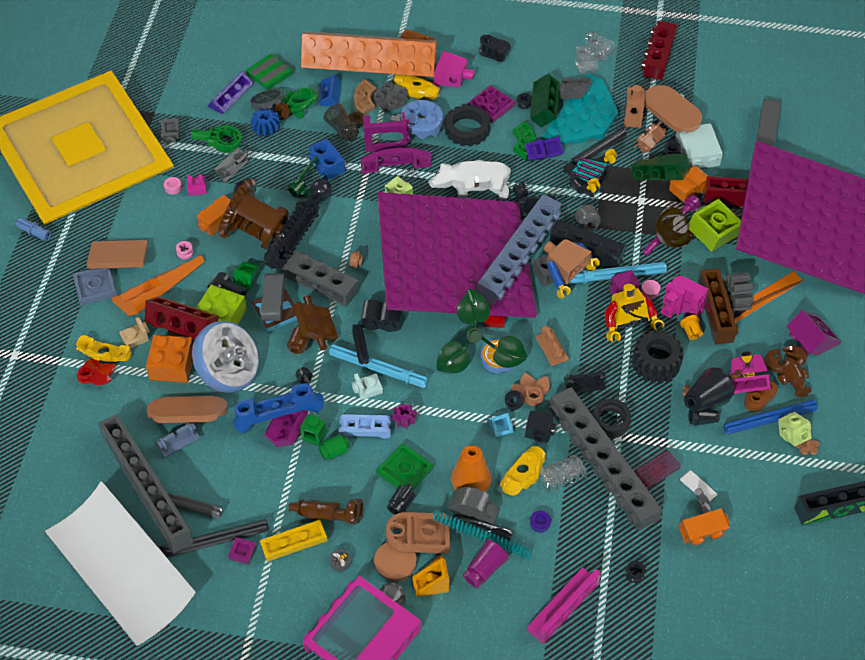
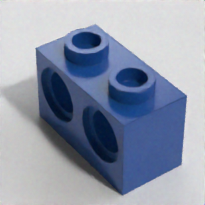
[308,138,346,180]

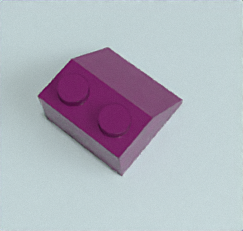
[786,310,842,356]

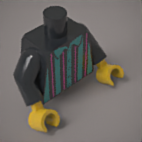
[563,149,617,198]

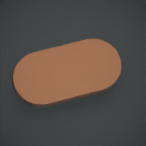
[644,85,702,133]
[147,396,228,423]

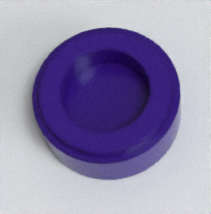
[530,511,551,533]

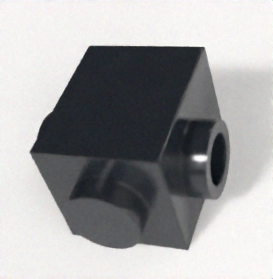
[525,410,556,442]

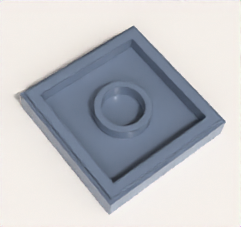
[73,268,117,306]

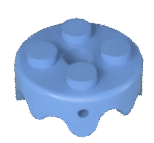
[400,100,443,139]

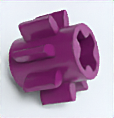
[392,403,417,429]

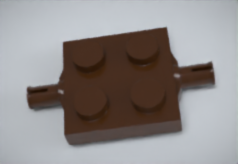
[293,295,338,351]

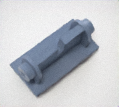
[155,422,200,458]

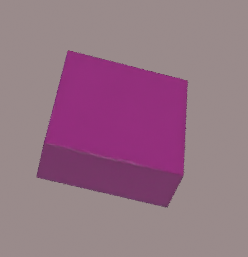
[228,537,257,565]

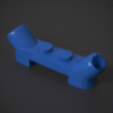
[233,384,324,433]

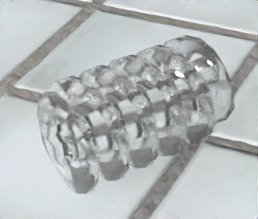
[540,455,587,493]

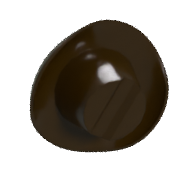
[656,207,693,248]

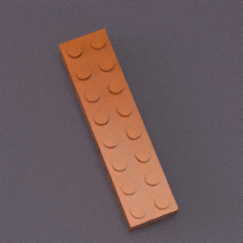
[301,31,437,77]

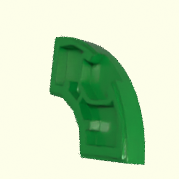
[512,121,535,161]

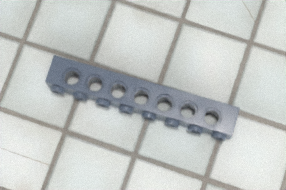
[475,194,562,306]

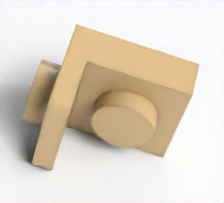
[119,317,150,349]

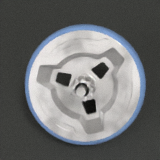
[192,321,259,393]

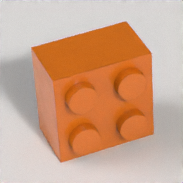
[146,335,193,383]

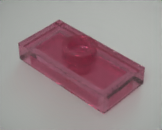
[635,451,681,488]

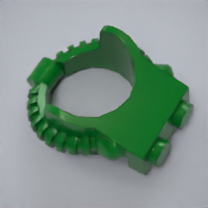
[281,87,318,119]

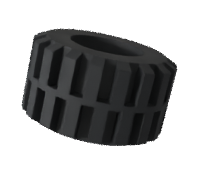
[632,330,684,384]

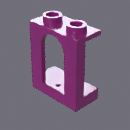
[363,112,410,153]

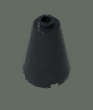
[684,367,735,411]

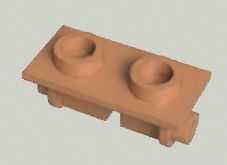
[634,121,666,153]
[535,326,569,366]

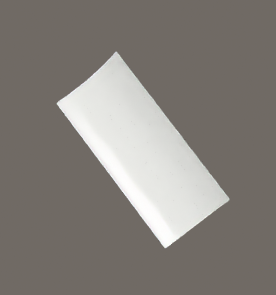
[45,481,195,646]

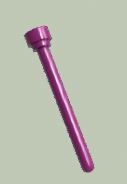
[643,195,700,255]

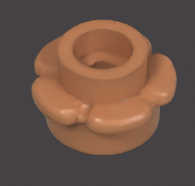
[349,251,363,268]

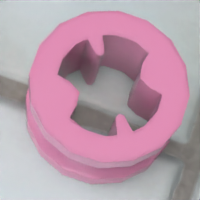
[176,241,194,259]

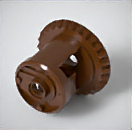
[218,178,289,250]

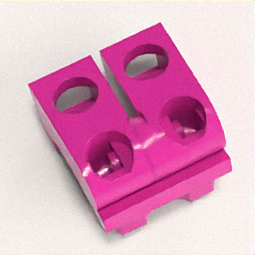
[661,276,708,318]

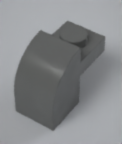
[448,487,499,524]

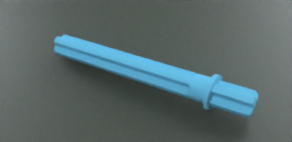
[569,262,667,284]
[329,344,428,388]

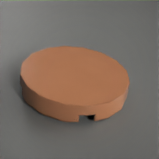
[374,542,417,582]

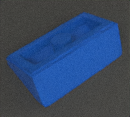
[318,75,342,106]

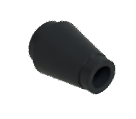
[688,409,720,426]

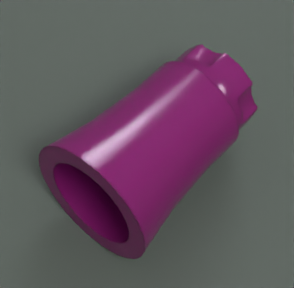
[462,539,509,589]

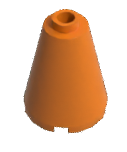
[451,445,491,492]

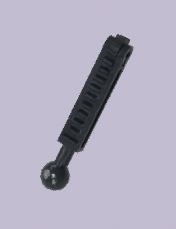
[264,179,332,269]

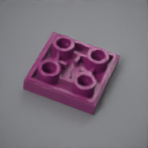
[468,85,516,123]

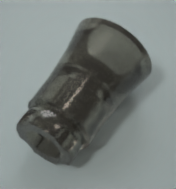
[323,104,359,141]

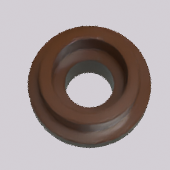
[274,103,290,120]

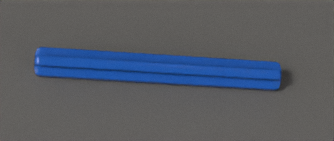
[724,400,818,434]

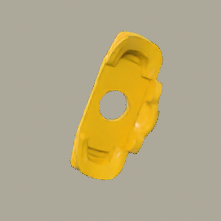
[394,74,440,100]
[76,335,132,362]
[500,446,546,496]

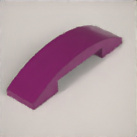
[360,148,431,174]

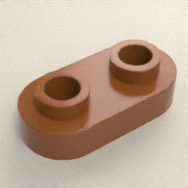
[744,380,778,412]

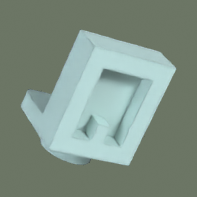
[351,373,383,400]

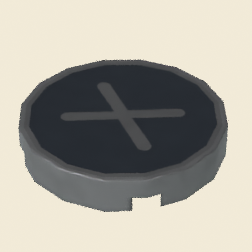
[250,89,284,110]

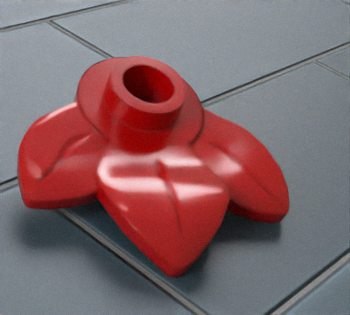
[77,358,115,386]

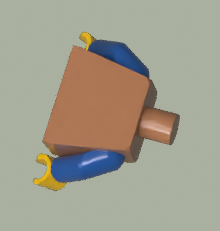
[544,239,599,299]

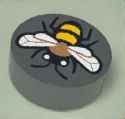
[329,549,351,572]

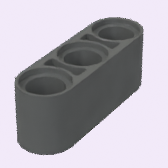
[261,274,285,321]

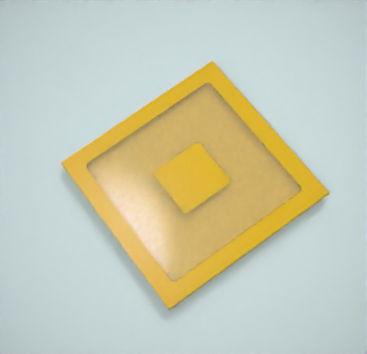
[0,70,174,225]

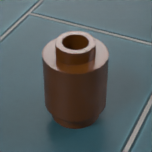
[287,325,310,354]

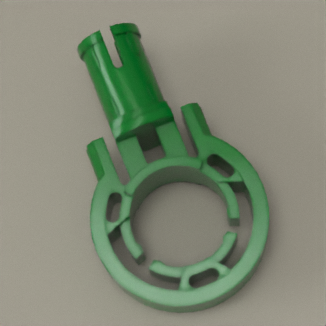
[191,125,242,153]

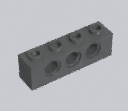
[283,251,359,307]

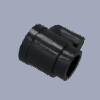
[387,484,416,515]

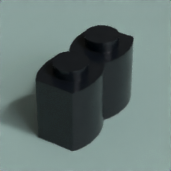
[361,300,402,332]

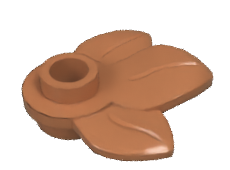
[511,373,550,406]

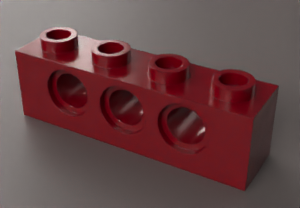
[641,21,677,80]
[145,296,219,339]

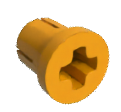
[680,315,704,340]

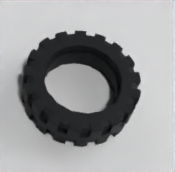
[445,105,490,147]

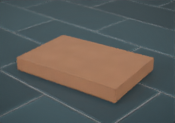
[87,240,148,269]

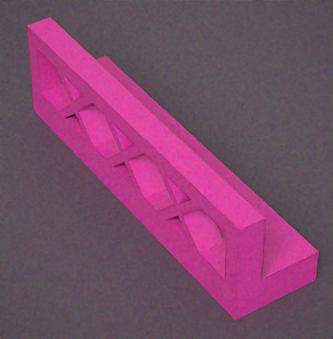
[527,567,601,644]

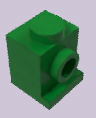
[300,415,329,446]

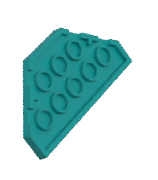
[541,74,618,146]

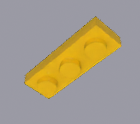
[260,520,327,562]

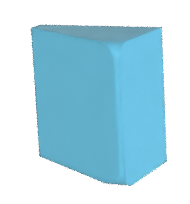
[487,413,514,438]

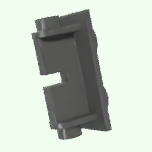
[214,148,249,183]

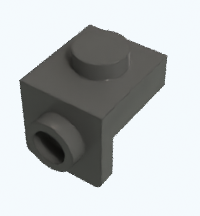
[161,118,180,143]

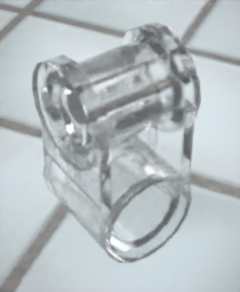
[583,32,616,61]
[574,45,598,74]

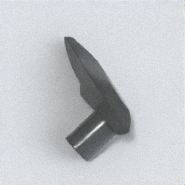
[694,488,711,515]

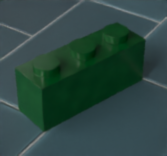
[530,73,560,128]

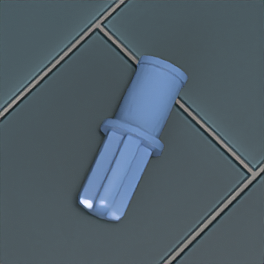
[16,217,51,241]

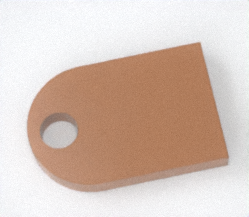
[385,512,450,554]

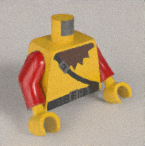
[604,284,664,342]

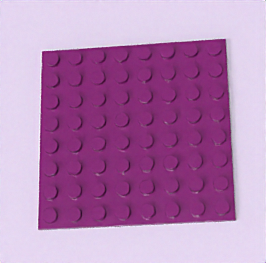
[736,141,865,294]
[377,192,537,318]

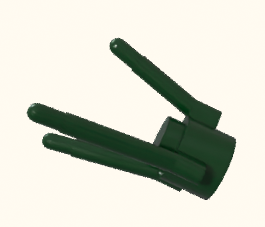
[287,156,318,197]

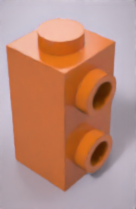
[197,195,230,236]
[678,508,729,546]

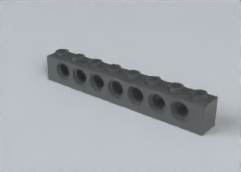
[549,387,662,531]
[99,414,193,553]

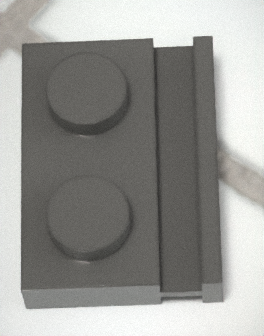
[558,78,592,99]

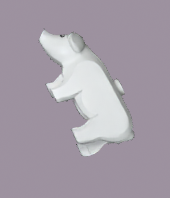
[428,160,511,200]

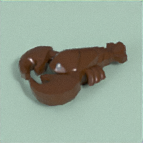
[764,345,811,397]

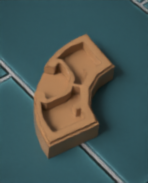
[354,79,376,116]

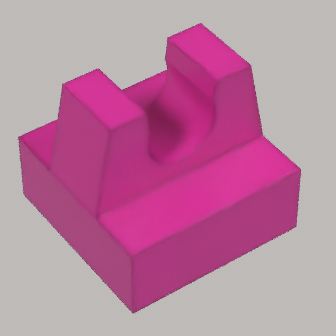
[187,174,207,196]

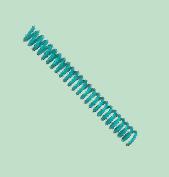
[433,509,531,561]

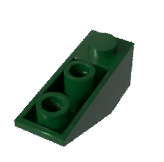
[630,154,691,180]

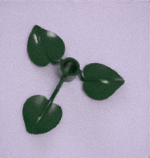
[437,288,527,373]

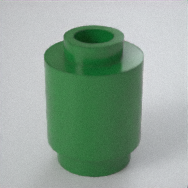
[318,434,350,461]

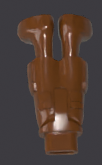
[288,498,363,525]

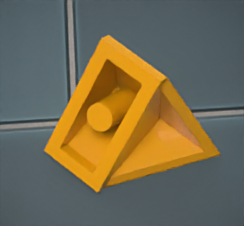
[412,554,449,597]

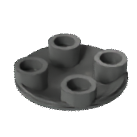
[374,81,408,110]

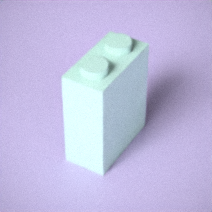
[675,124,723,168]

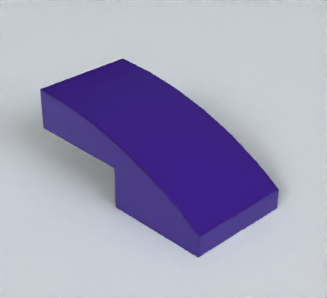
[525,137,563,161]

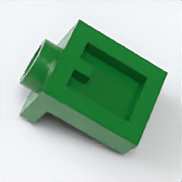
[233,261,260,291]

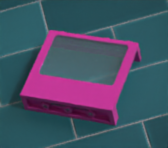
[303,576,422,660]

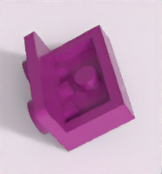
[264,410,309,447]

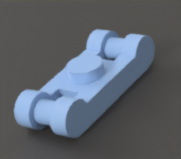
[338,415,391,439]

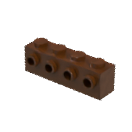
[698,269,738,345]

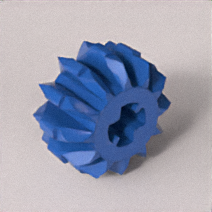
[251,108,280,137]

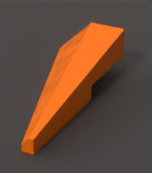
[111,255,205,316]

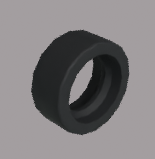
[593,399,631,439]

